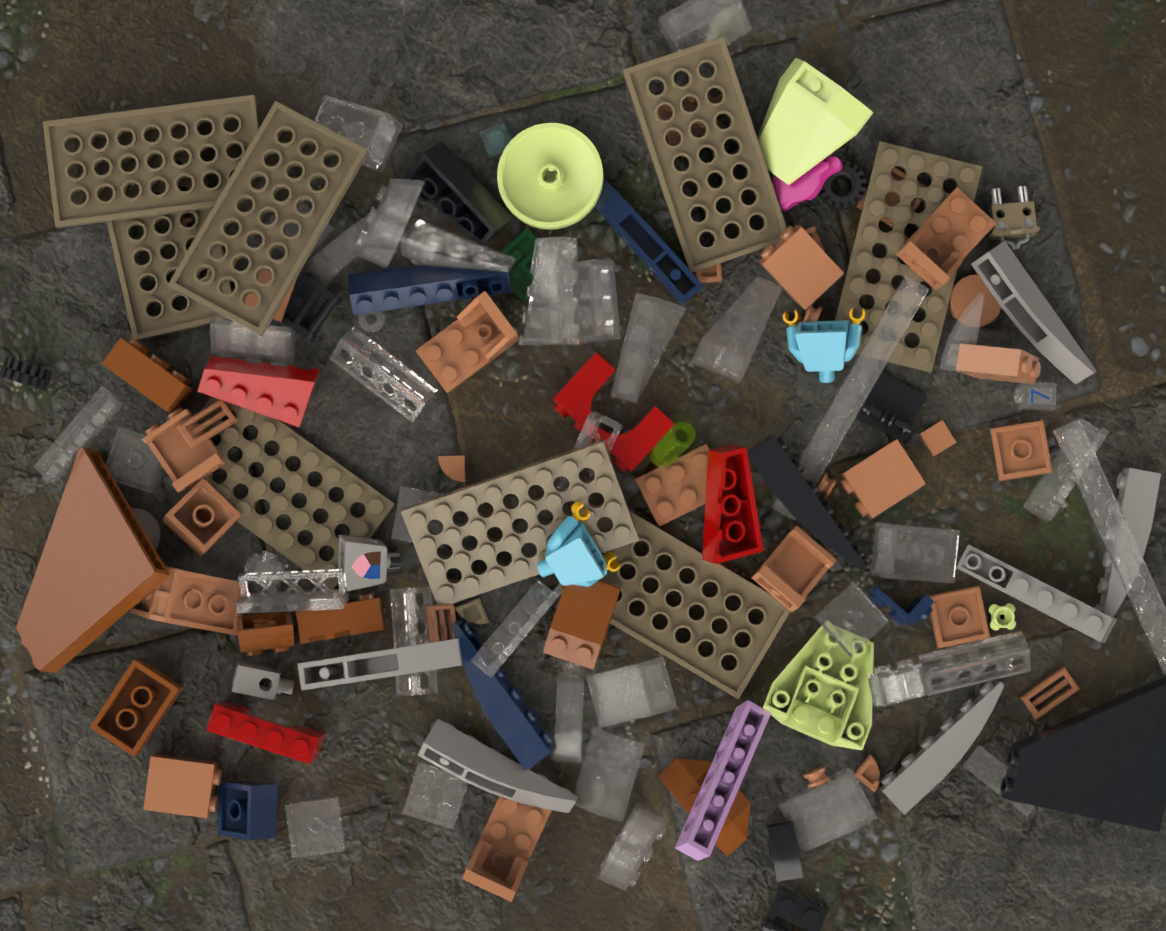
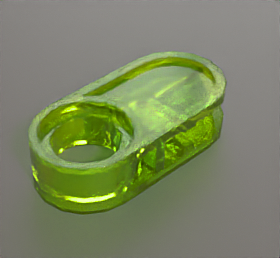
[650,422,696,468]

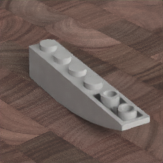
[971,241,1096,384]
[1095,468,1161,617]
[956,544,1117,643]
[298,638,463,690]
[879,680,1004,815]
[418,719,578,813]

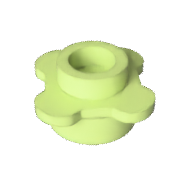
[989,603,1016,630]

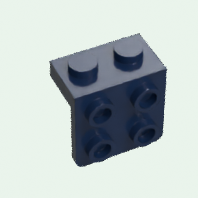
[867,585,934,626]

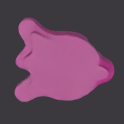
[772,157,843,211]

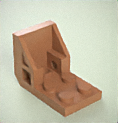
[896,188,996,290]
[416,291,519,394]
[130,566,248,636]
[462,796,552,902]

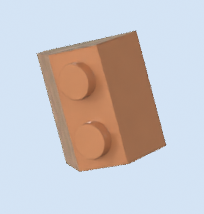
[163,478,241,558]

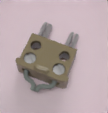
[988,186,1040,250]

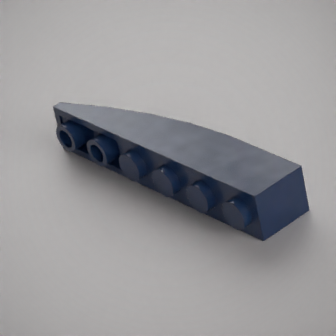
[593,179,703,306]
[348,265,511,315]
[451,619,557,771]

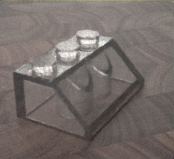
[658,0,752,52]
[356,178,425,269]
[554,259,621,346]
[210,318,298,367]
[574,727,645,822]
[597,802,667,891]

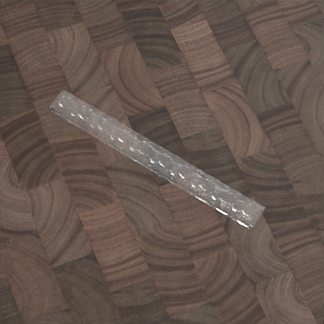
[772,276,929,521]
[1053,419,1166,675]

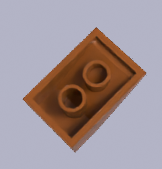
[543,580,621,670]
[237,610,295,656]

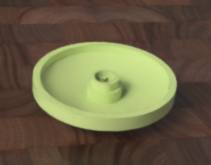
[497,123,604,230]

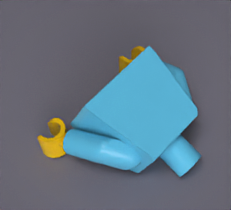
[783,307,866,383]
[537,501,620,587]

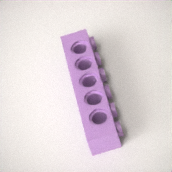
[675,700,771,861]

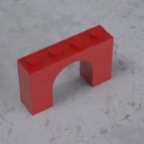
[553,353,675,472]
[206,700,326,764]

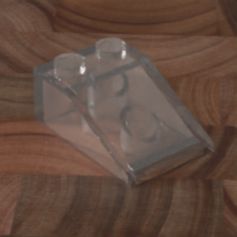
[307,95,403,173]
[871,522,960,583]
[586,655,678,728]
[778,767,877,852]

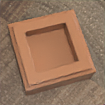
[695,263,722,283]
[919,420,957,457]

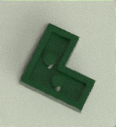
[488,228,545,303]

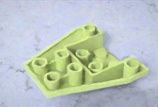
[757,58,873,185]
[763,622,874,750]

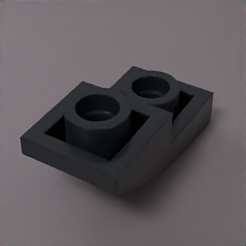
[767,821,803,882]

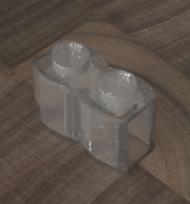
[867,659,928,707]

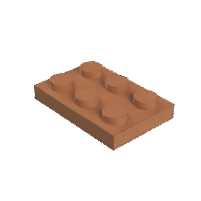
[635,444,709,527]

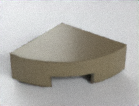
[455,598,489,624]

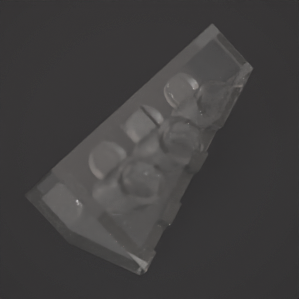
[519,237,579,345]
[610,293,686,405]

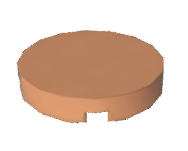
[949,275,1001,328]

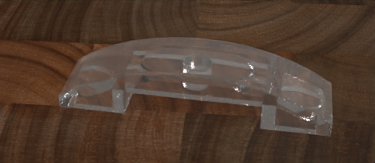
[303,203,403,285]
[554,658,585,763]

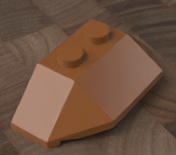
[657,758,751,856]

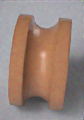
[802,304,822,322]
[816,473,837,500]
[803,766,830,788]

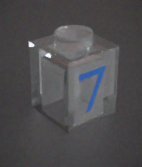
[1015,382,1057,411]

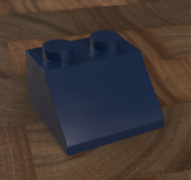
[218,781,278,840]

